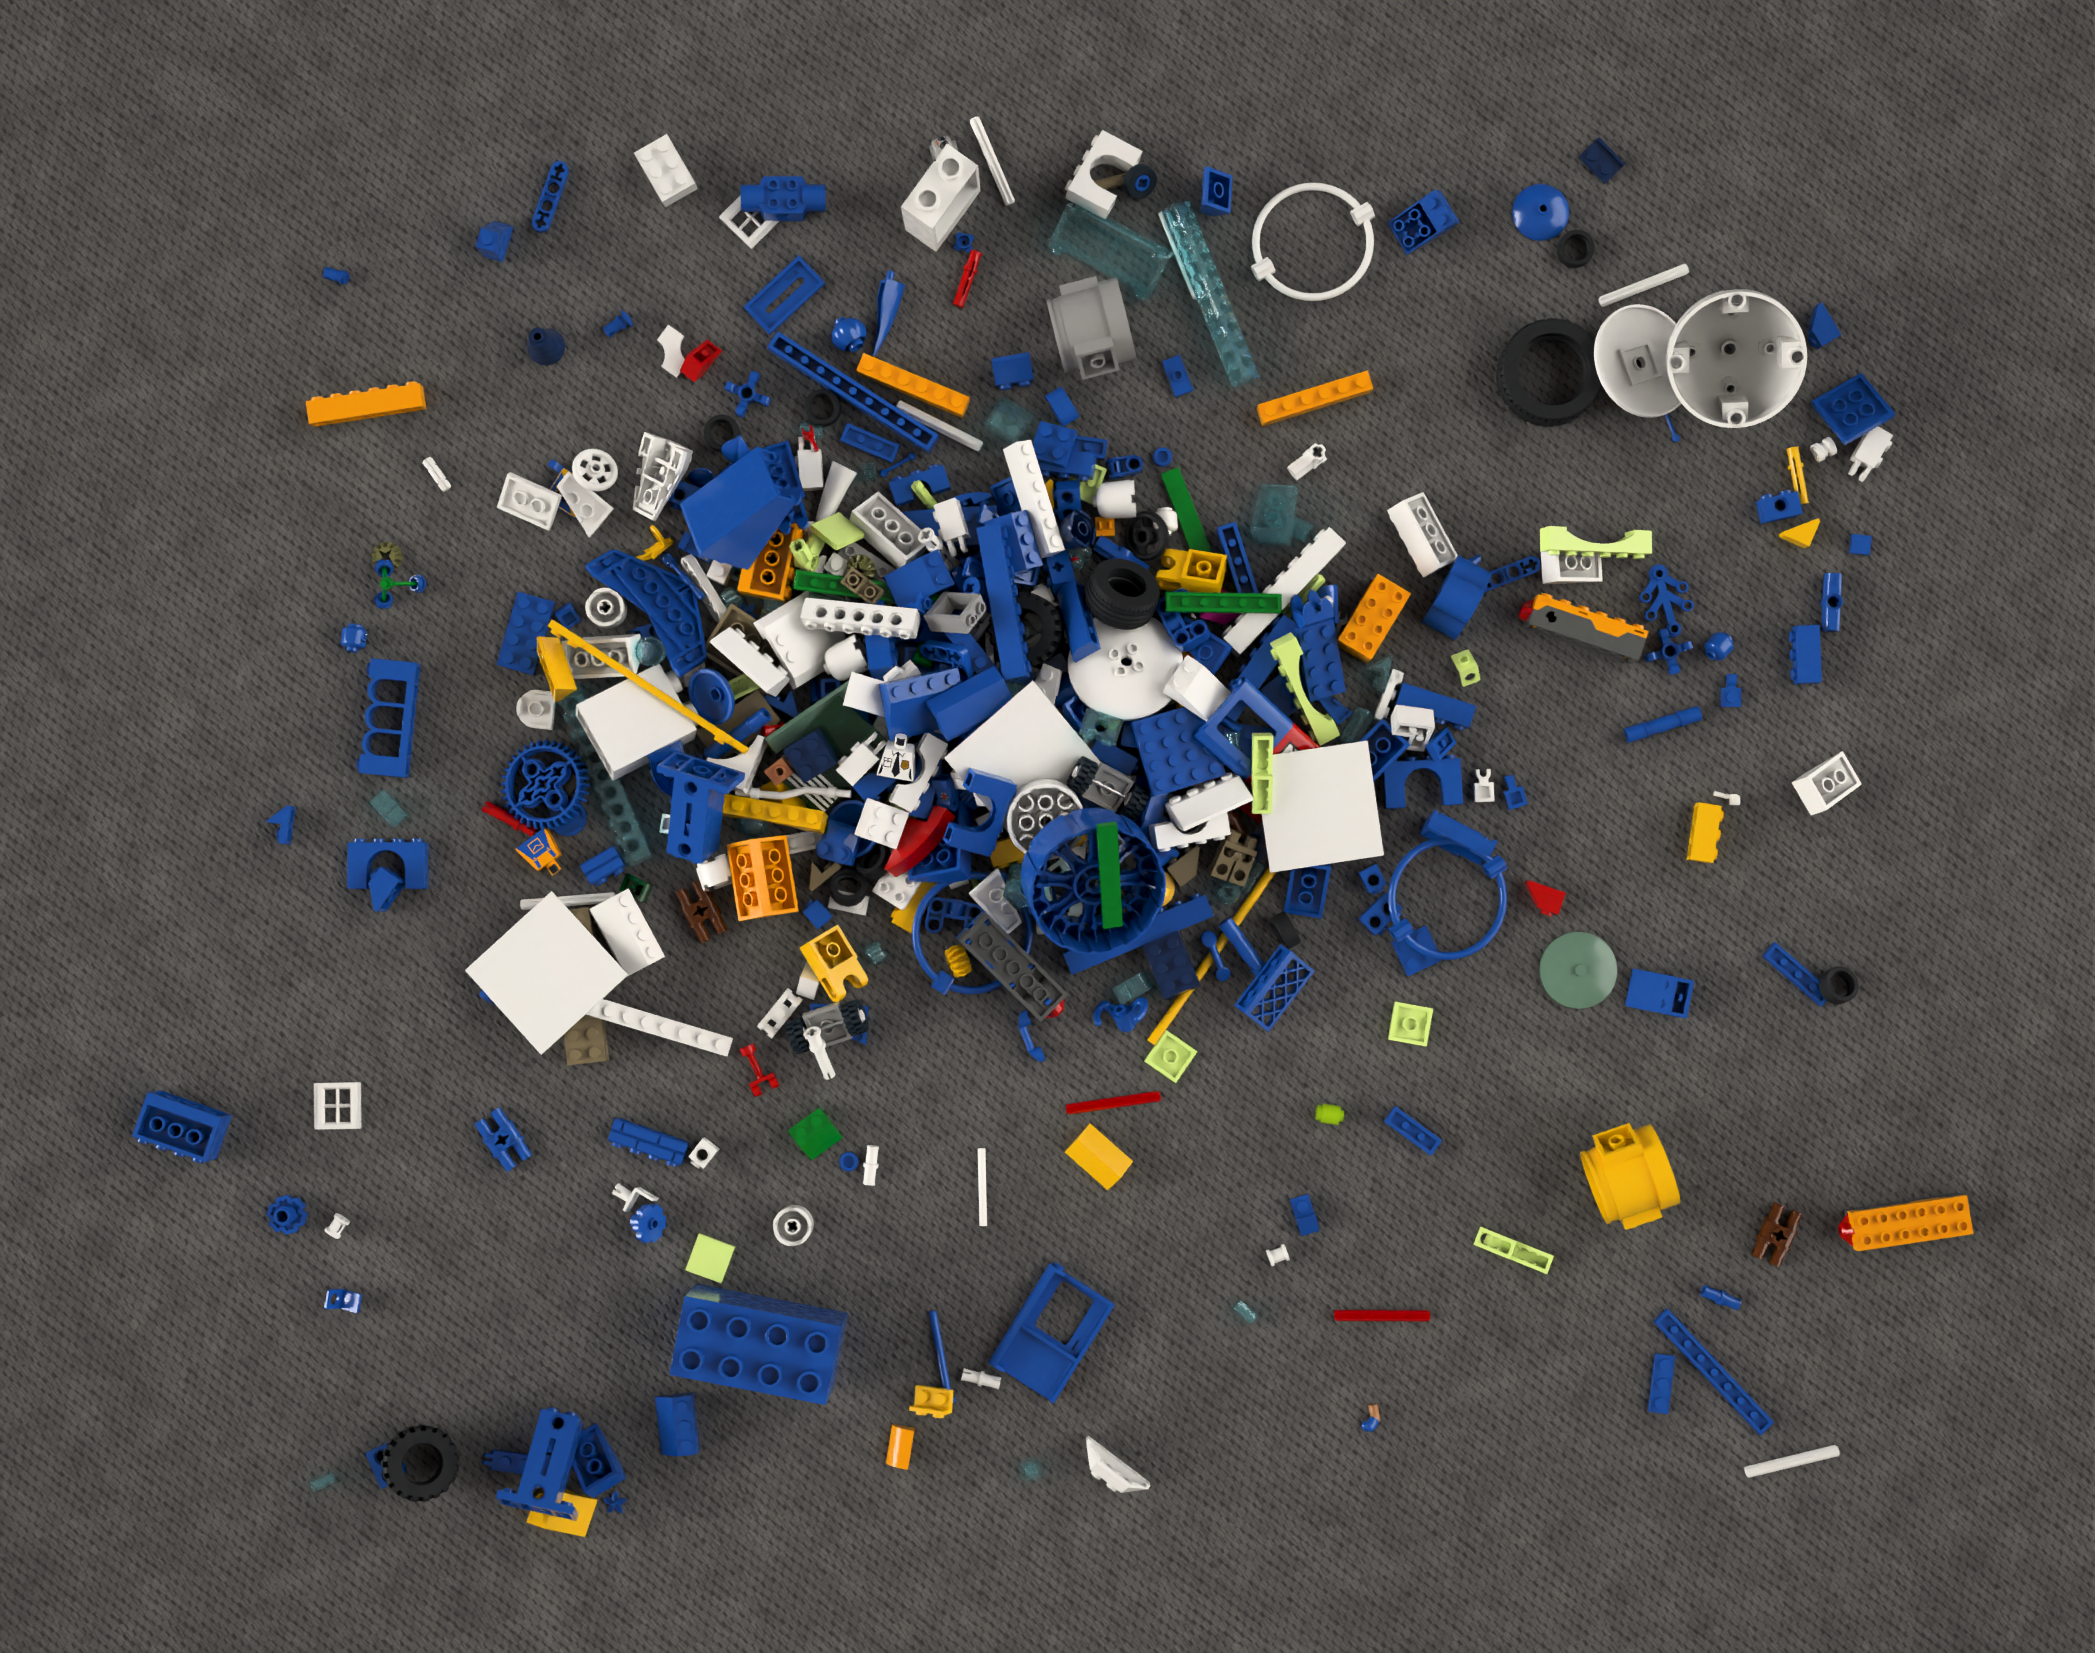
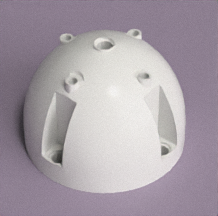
[1666,289,1807,428]

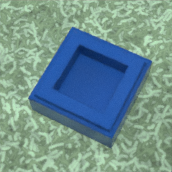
[1849,534,1872,556]

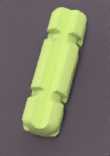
[911,480,938,509]

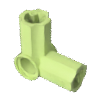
[789,533,825,571]

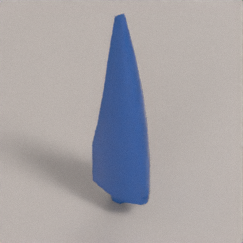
[872,270,905,356]

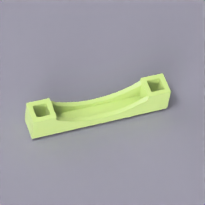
[1540,526,1652,559]
[1270,632,1340,746]

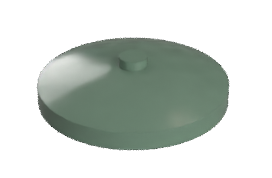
[1539,932,1617,1009]

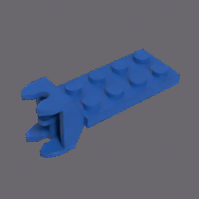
[763,440,809,535]
[1290,590,1346,702]

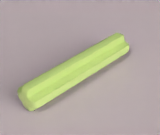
[1283,574,1325,618]

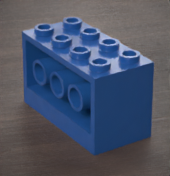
[132,1090,232,1164]

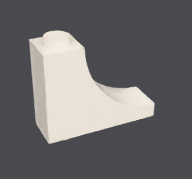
[706,735,768,795]

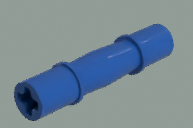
[1624,706,1702,743]
[704,708,772,759]
[1219,917,1265,977]

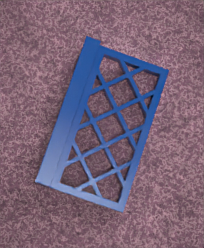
[1234,944,1315,1032]

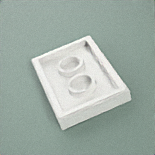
[497,472,562,531]

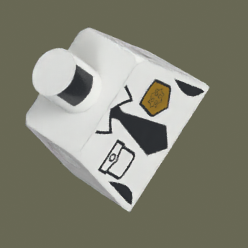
[877,733,916,782]

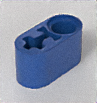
[1044,386,1079,427]

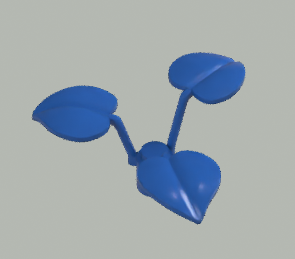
[688,435,751,488]

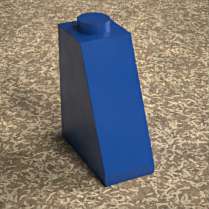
[476,221,514,263]

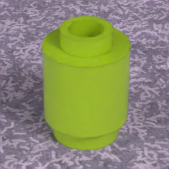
[1315,1103,1344,1125]

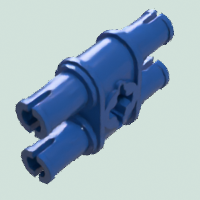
[474,1107,533,1172]

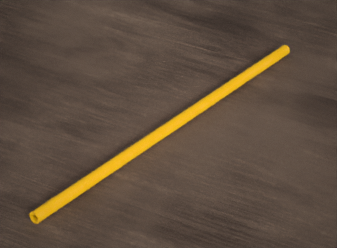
[1147,867,1276,1045]

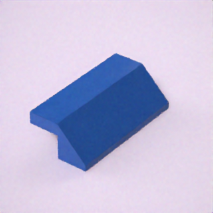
[926,666,1013,741]

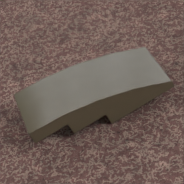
[696,689,780,759]

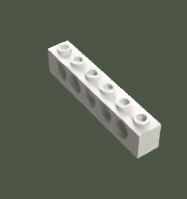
[800,598,921,639]

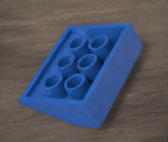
[878,667,961,741]
[908,801,973,883]

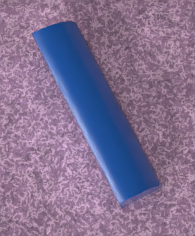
[1056,579,1101,663]

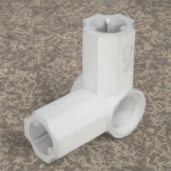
[1287,443,1327,481]

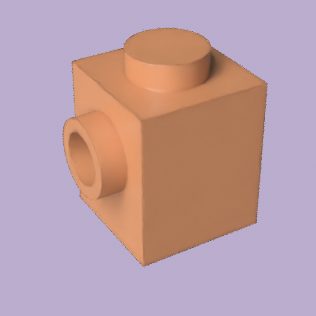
[764,755,795,786]

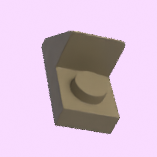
[809,861,843,892]

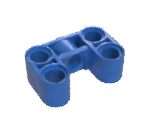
[1156,588,1210,652]
[925,897,984,933]

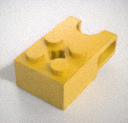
[1155,549,1227,593]
[800,925,868,1002]

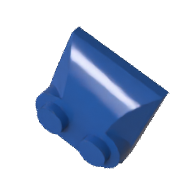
[815,818,861,866]

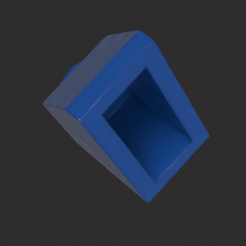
[1807,302,1842,350]

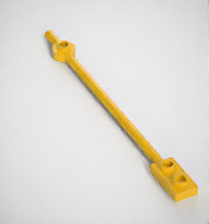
[548,620,749,754]

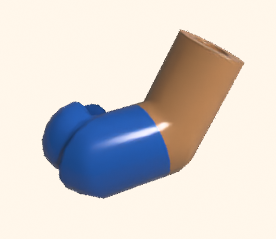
[1362,1403,1380,1432]

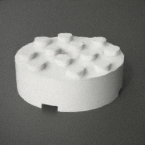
[1006,779,1083,860]

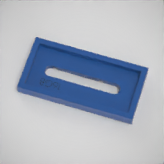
[744,255,825,335]

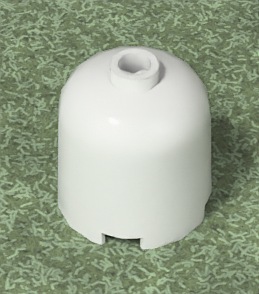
[1093,480,1136,519]
[823,634,869,681]

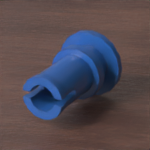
[602,310,633,338]

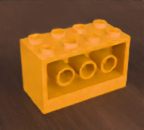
[737,523,804,604]
[1337,574,1411,664]
[726,835,798,921]

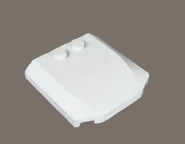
[753,591,845,690]

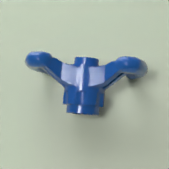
[1093,997,1148,1032]

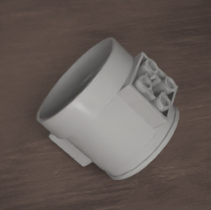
[1046,276,1137,380]

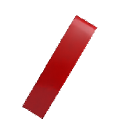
[884,805,955,877]

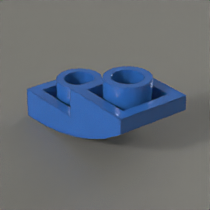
[950,492,992,507]

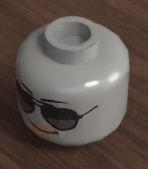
[929,136,958,161]

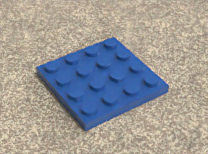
[1131,707,1226,797]

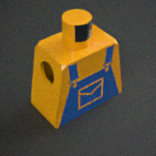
[515,828,562,876]

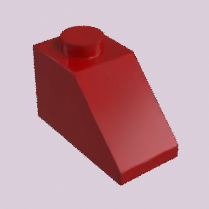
[680,339,722,382]
[1525,880,1566,917]

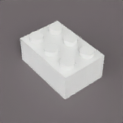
[634,134,698,207]

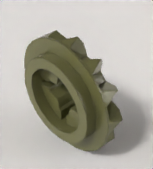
[371,542,402,571]
[846,554,876,580]

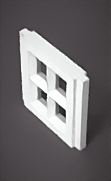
[719,195,779,249]
[314,1082,361,1130]

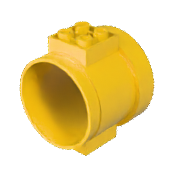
[1580,1123,1681,1230]

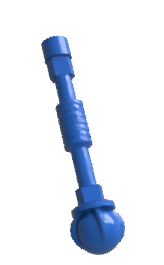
[661,552,706,600]

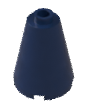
[527,328,565,366]
[1057,510,1096,550]

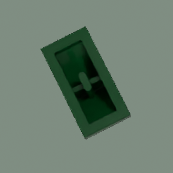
[619,873,654,902]

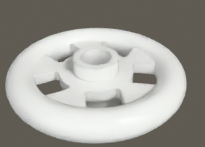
[572,449,618,491]

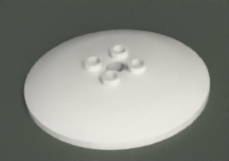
[1594,304,1692,418]
[1068,617,1183,721]

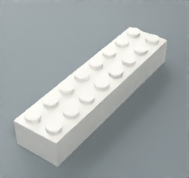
[1221,527,1346,658]

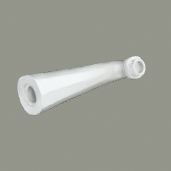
[816,461,857,522]

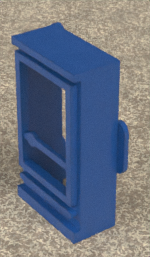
[1118,775,1169,846]
[1419,810,1498,866]

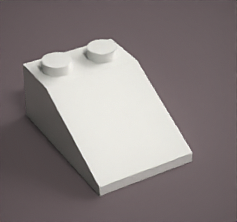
[1541,543,1602,584]
[1163,655,1231,722]
[1792,751,1861,815]

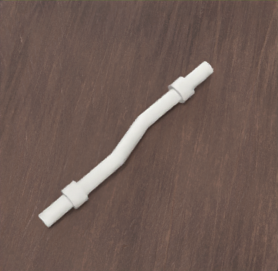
[735,786,852,800]

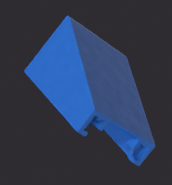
[680,447,796,570]

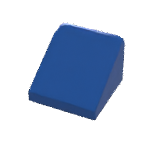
[554,602,582,629]

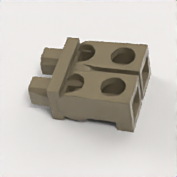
[1207,829,1257,887]

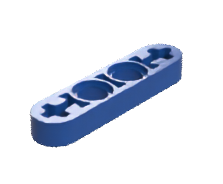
[532,161,569,233]
[1484,556,1541,593]

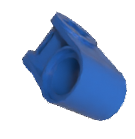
[1105,455,1143,480]

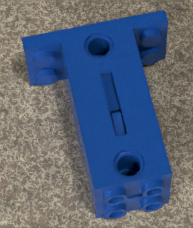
[657,751,745,864]
[496,1407,583,1521]

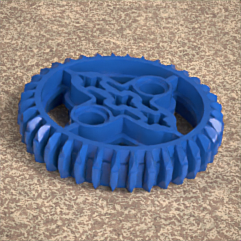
[500,740,590,830]

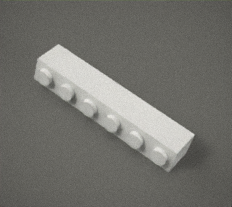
[1003,440,1065,558]

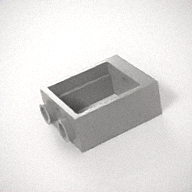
[924,592,987,634]

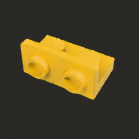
[909,1385,953,1418]

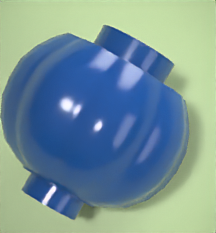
[831,317,866,352]

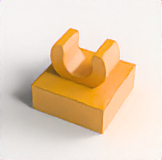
[1095,517,1115,537]

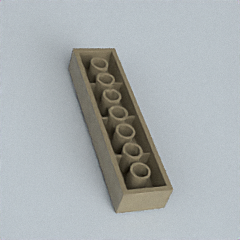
[564,907,609,1065]

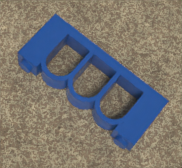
[356,658,421,778]

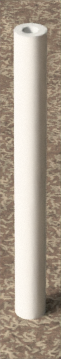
[978,1148,987,1226]

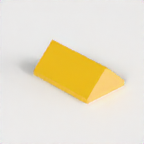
[537,636,577,703]
[1065,1123,1133,1190]

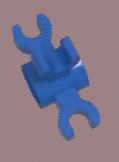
[724,371,771,418]
[1644,628,1693,675]

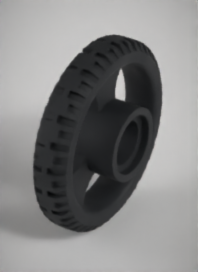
[1124,511,1169,561]

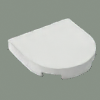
[516,690,556,730]

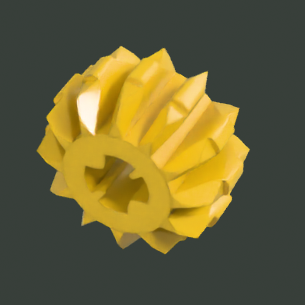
[944,944,972,978]

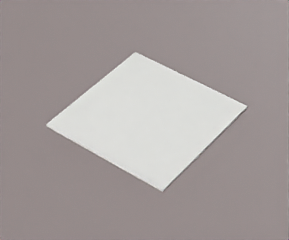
[944,680,1100,833]
[1262,741,1384,873]
[465,891,628,1055]

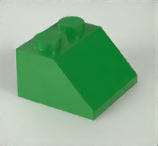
[788,1107,843,1160]

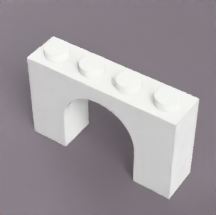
[1065,130,1143,220]

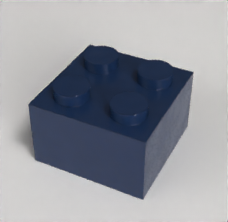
[783,727,840,783]

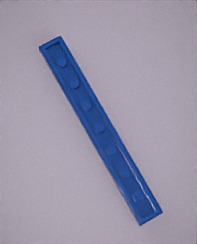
[1653,1308,1774,1436]

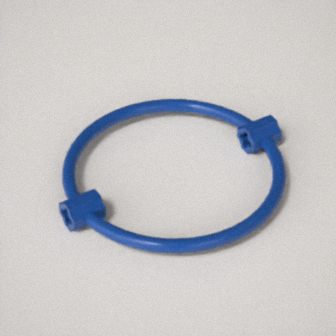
[1388,837,1507,960]
[912,871,1033,995]

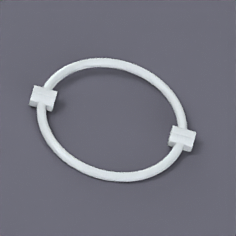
[1251,183,1375,301]

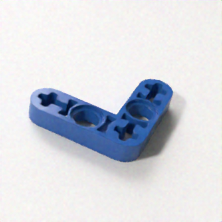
[920,640,974,683]

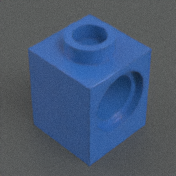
[1358,864,1387,895]
[803,899,833,929]

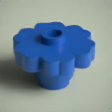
[267,1195,308,1235]
[630,1204,666,1243]

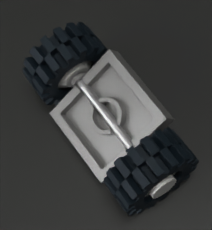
[1067,756,1149,820]
[786,999,869,1054]

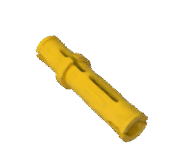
[1786,446,1809,504]

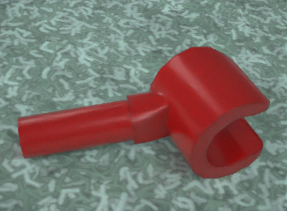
[802,425,819,452]

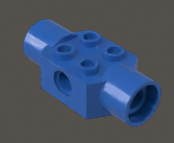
[740,176,826,221]

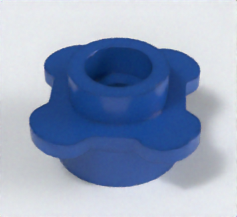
[954,232,974,253]

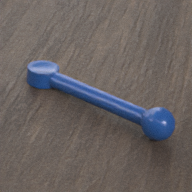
[1665,413,1680,442]
[880,453,916,477]

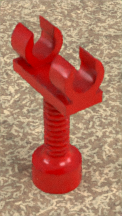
[740,1043,780,1097]

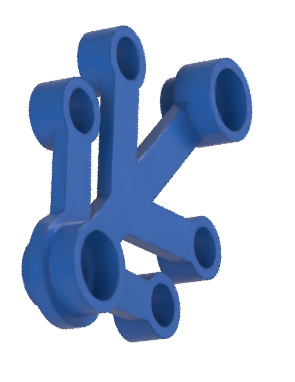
[1639,564,1694,637]

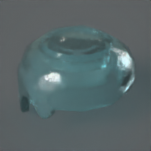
[634,636,666,666]
[738,818,770,837]

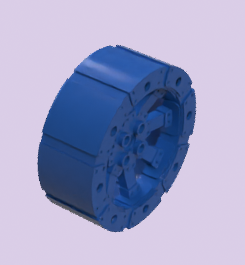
[1021,808,1166,955]

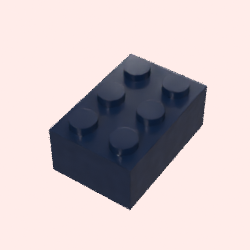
[1142,931,1201,1000]

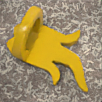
[635,525,674,561]

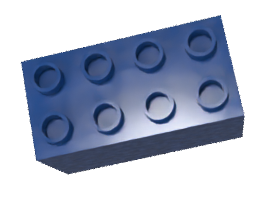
[669,1284,848,1405]

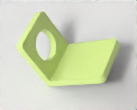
[1451,650,1480,687]

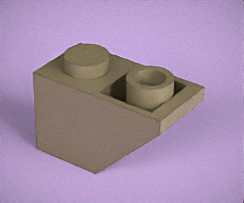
[1166,845,1200,887]

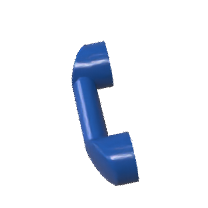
[1200,930,1231,982]
[1019,1010,1046,1062]

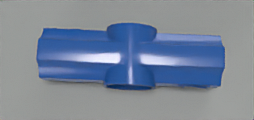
[1093,535,1150,570]
[1821,573,1843,632]

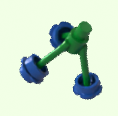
[374,559,427,609]

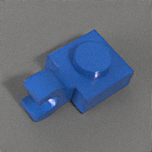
[1721,674,1741,707]
[1503,775,1528,810]

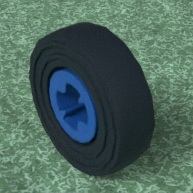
[1124,164,1157,199]

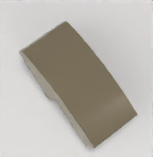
[841,567,885,605]

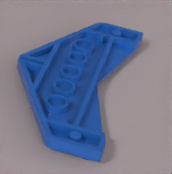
[585,550,707,678]

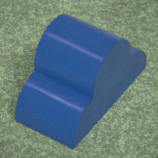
[1421,555,1492,641]

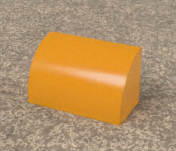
[886,1424,915,1470]

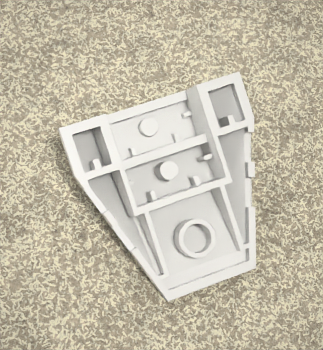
[633,432,693,521]

